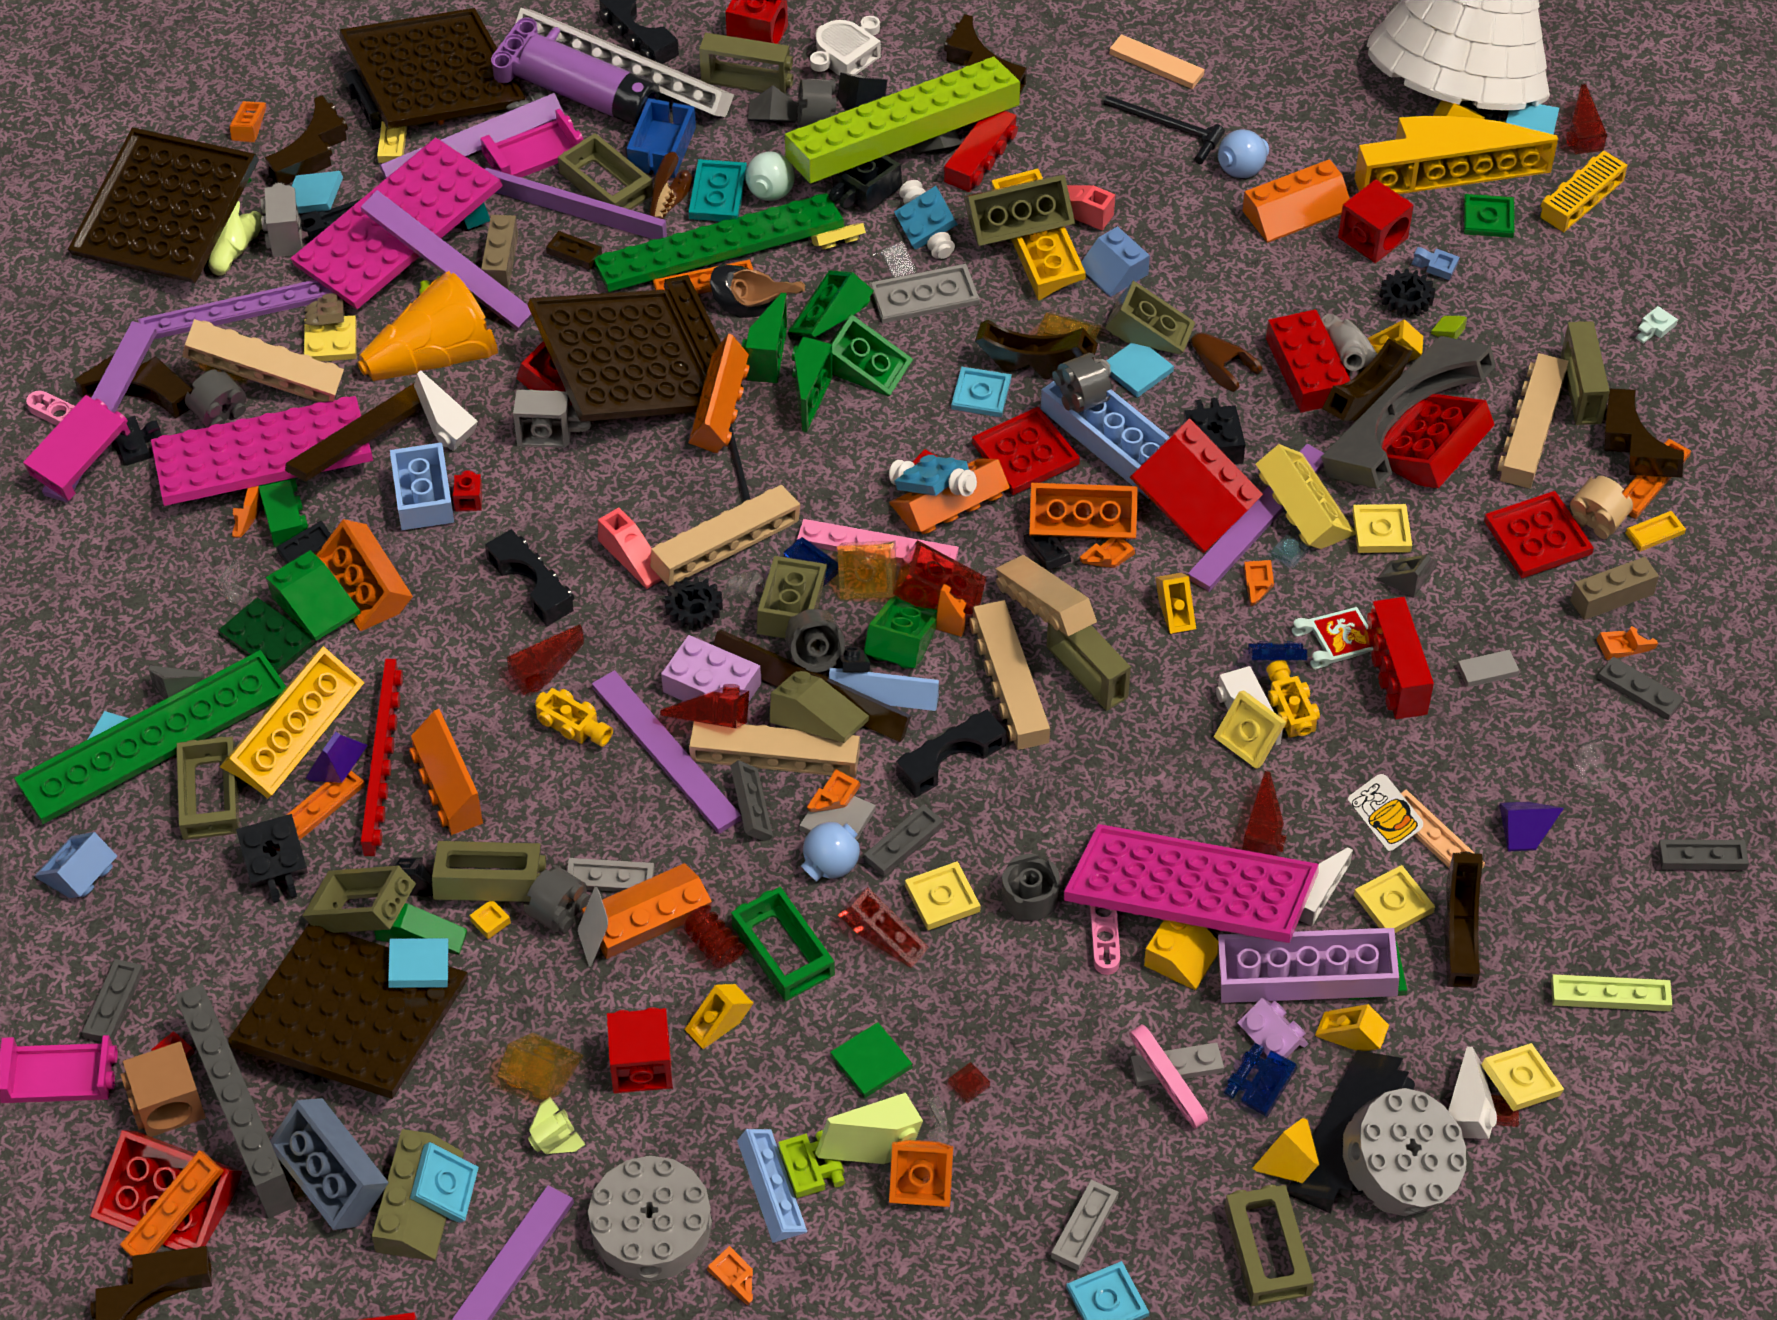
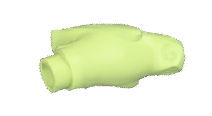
[208,201,263,276]

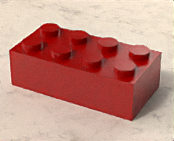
[1266,309,1350,413]
[1364,597,1434,720]

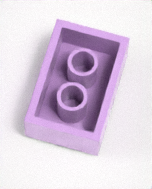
[661,635,761,722]

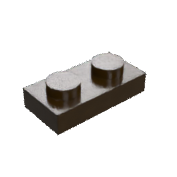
[546,231,602,270]

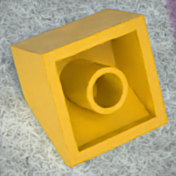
[1144,920,1218,991]

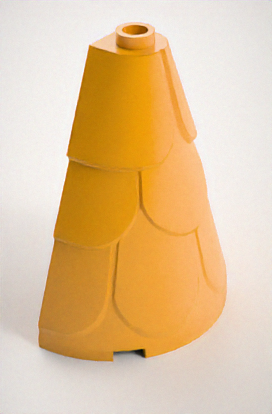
[357,271,498,381]

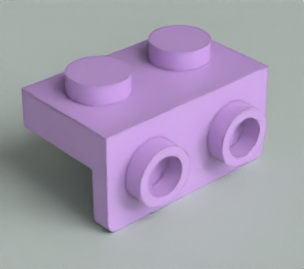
[1237,998,1309,1065]

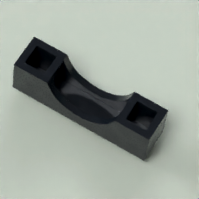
[599,0,679,64]
[485,529,574,626]
[896,709,1007,798]

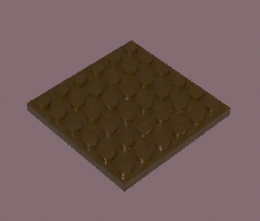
[339,8,525,129]
[67,127,259,284]
[527,289,707,422]
[229,923,468,1099]

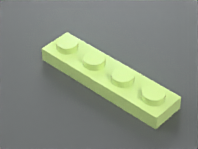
[1551,974,1672,1011]

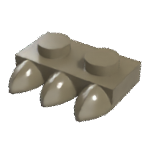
[304,293,344,325]

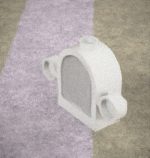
[810,16,881,76]

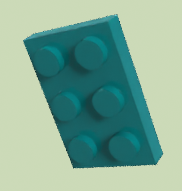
[689,159,747,221]

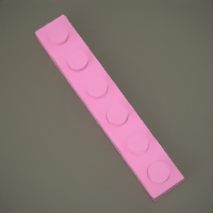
[797,519,959,573]

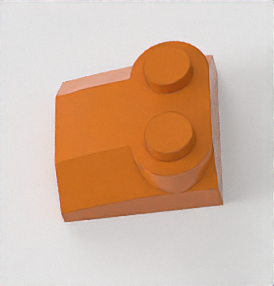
[889,1140,953,1207]

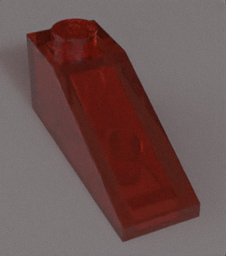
[1567,84,1607,155]
[507,624,584,695]
[660,684,749,728]
[1242,771,1287,856]
[838,887,929,968]

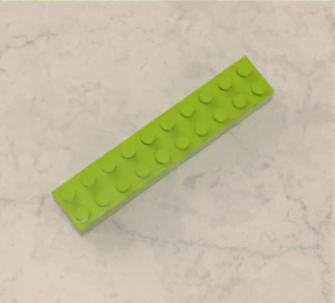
[785,57,1020,184]

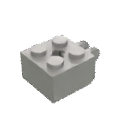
[261,182,303,257]
[513,390,591,448]

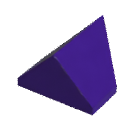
[306,731,368,783]
[1499,802,1564,852]

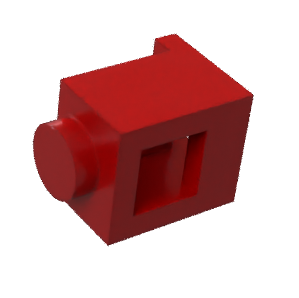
[453,470,482,512]

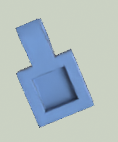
[1411,247,1460,280]

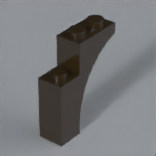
[944,14,1027,94]
[265,95,348,185]
[975,320,1098,379]
[1322,338,1413,421]
[74,354,193,419]
[1604,388,1684,478]
[1444,851,1483,988]
[90,1246,212,1320]

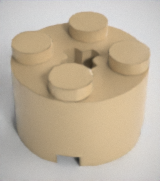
[1570,476,1633,539]

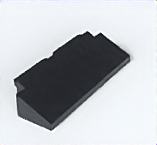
[1287,1050,1415,1214]

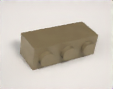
[481,215,518,290]
[1570,557,1659,620]

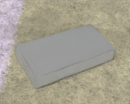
[1457,650,1519,688]

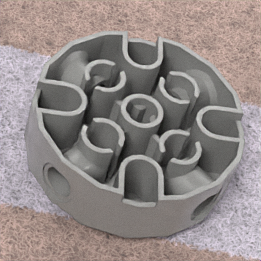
[1343,1088,1467,1216]
[588,1156,712,1281]

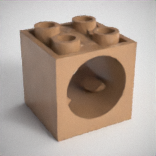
[120,1041,206,1137]

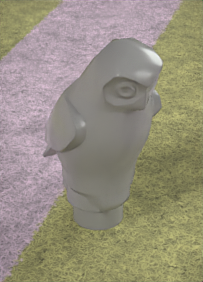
[1321,314,1377,371]

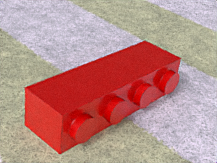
[944,111,1018,192]

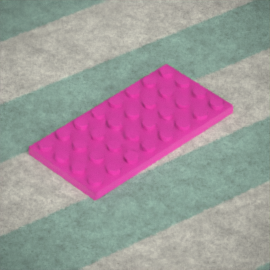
[291,137,502,309]
[151,396,373,506]
[1064,824,1319,943]

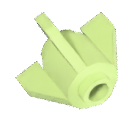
[528,1097,585,1154]

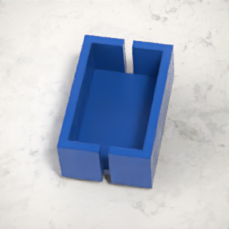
[627,98,696,178]

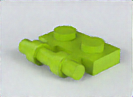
[778,1130,845,1198]

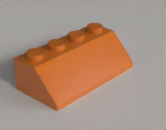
[1242,159,1350,243]
[688,334,749,453]
[889,459,1010,534]
[1029,483,1138,539]
[316,519,413,631]
[409,709,483,835]
[581,863,712,959]

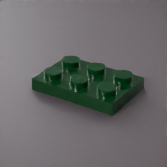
[218,597,315,675]

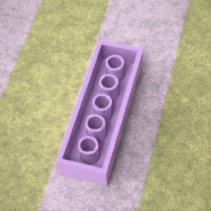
[1218,928,1399,1003]

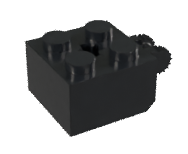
[828,155,902,211]
[1183,398,1246,465]
[236,814,308,903]

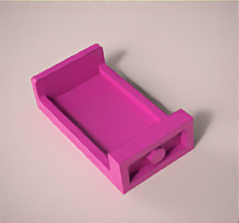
[480,109,583,177]
[23,395,131,501]
[0,1035,118,1103]

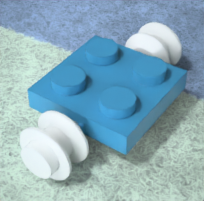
[894,180,958,259]
[889,455,977,496]

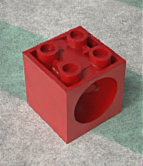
[725,0,788,44]
[1338,179,1414,264]
[607,1007,673,1094]

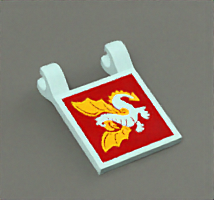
[1291,607,1373,669]

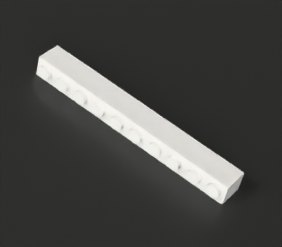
[515,8,734,117]

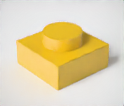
[469,901,511,939]

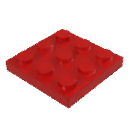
[972,407,1080,495]
[1484,491,1594,578]

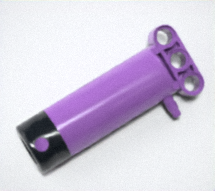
[491,17,660,126]

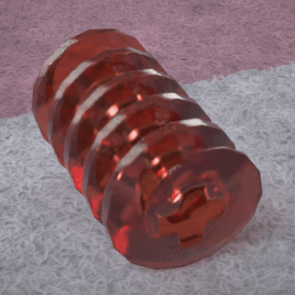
[684,905,745,968]

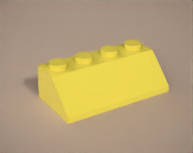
[1256,444,1355,549]

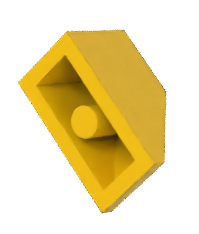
[1367,319,1424,362]
[1155,573,1196,634]
[684,984,754,1049]
[1315,1004,1389,1051]

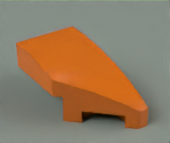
[232,486,262,538]
[1080,538,1135,568]
[1243,560,1274,606]
[936,584,966,637]
[1596,626,1658,660]
[807,769,861,812]
[706,1246,753,1305]

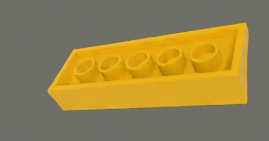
[992,169,1086,301]
[219,646,364,799]

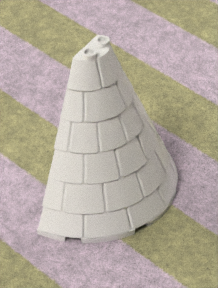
[1367,0,1550,110]

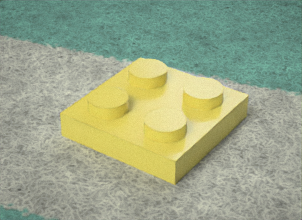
[304,316,357,361]
[1352,504,1412,553]
[1214,691,1286,768]
[905,861,981,931]
[1354,865,1435,933]
[1481,1043,1564,1111]

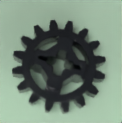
[1379,269,1436,317]
[664,576,723,630]

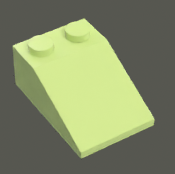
[815,1093,923,1164]

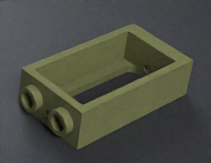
[699,32,794,94]
[558,133,653,210]
[1561,321,1610,425]
[1046,623,1131,711]
[177,736,240,840]
[432,841,546,902]
[302,866,416,933]
[1224,1185,1314,1306]

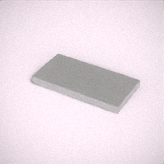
[869,264,980,324]

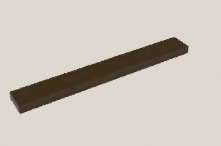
[285,383,423,481]
[713,630,911,742]

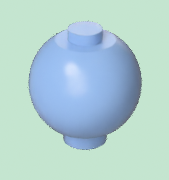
[1218,129,1269,179]
[801,822,860,882]

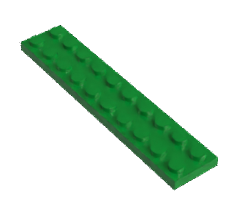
[594,193,844,292]
[14,650,287,824]

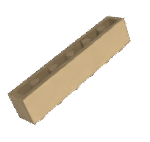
[182,319,344,403]
[1497,353,1569,489]
[650,485,800,587]
[995,555,1097,636]
[969,600,1050,750]
[689,719,860,778]

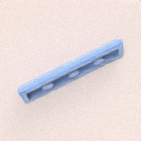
[829,668,939,711]
[737,1129,807,1242]

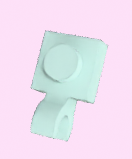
[1636,306,1678,344]

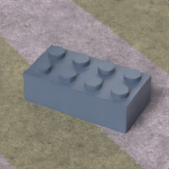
[270,1098,389,1230]

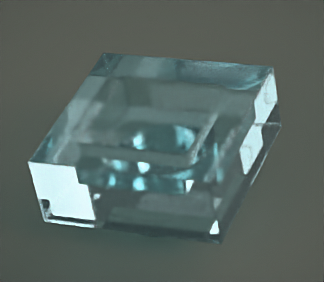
[1271,534,1309,569]

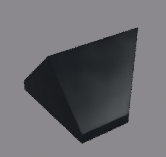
[837,72,888,111]
[389,857,433,896]

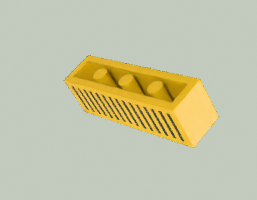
[1540,151,1628,232]

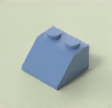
[1081,226,1150,297]
[34,832,117,898]

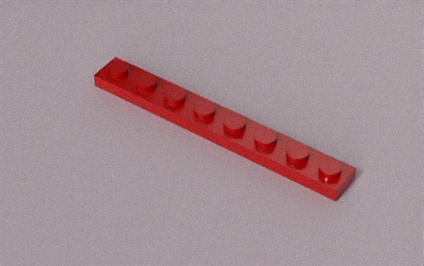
[361,659,403,856]

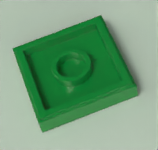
[1464,194,1515,238]
[830,1022,913,1099]

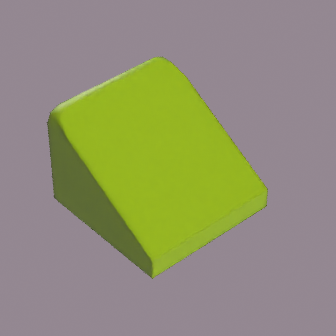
[1431,316,1467,339]

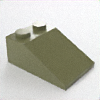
[1105,280,1195,355]
[757,556,827,638]
[770,671,869,743]

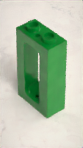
[731,886,835,1002]

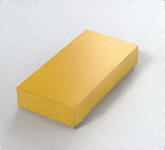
[1626,511,1686,552]

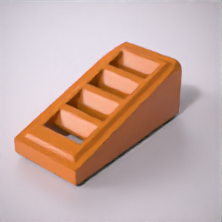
[229,101,266,142]

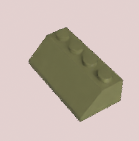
[963,174,1075,246]
[372,1129,464,1261]

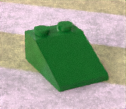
[788,270,874,337]
[742,293,788,383]
[830,314,913,396]
[792,337,833,432]
[266,550,361,641]
[864,595,938,668]

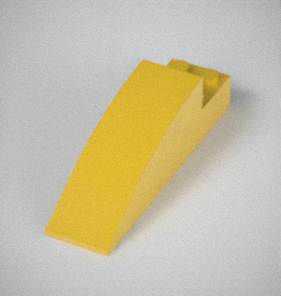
[1354,116,1558,194]

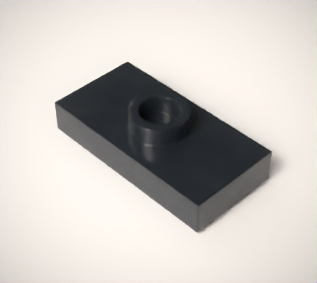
[276,520,331,564]
[1023,533,1071,570]
[837,646,870,672]

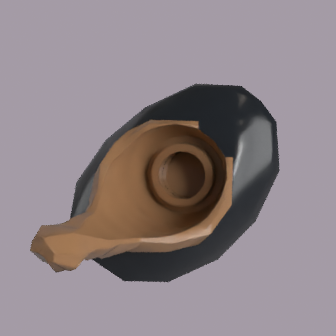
[710,264,805,318]

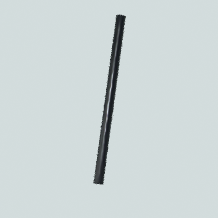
[729,424,751,502]

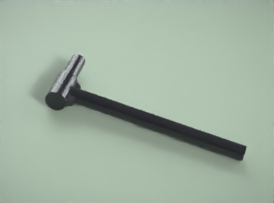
[1104,95,1225,164]

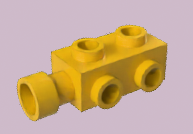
[1266,660,1320,738]
[535,688,613,747]

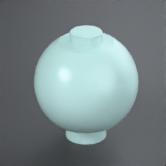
[746,151,795,201]

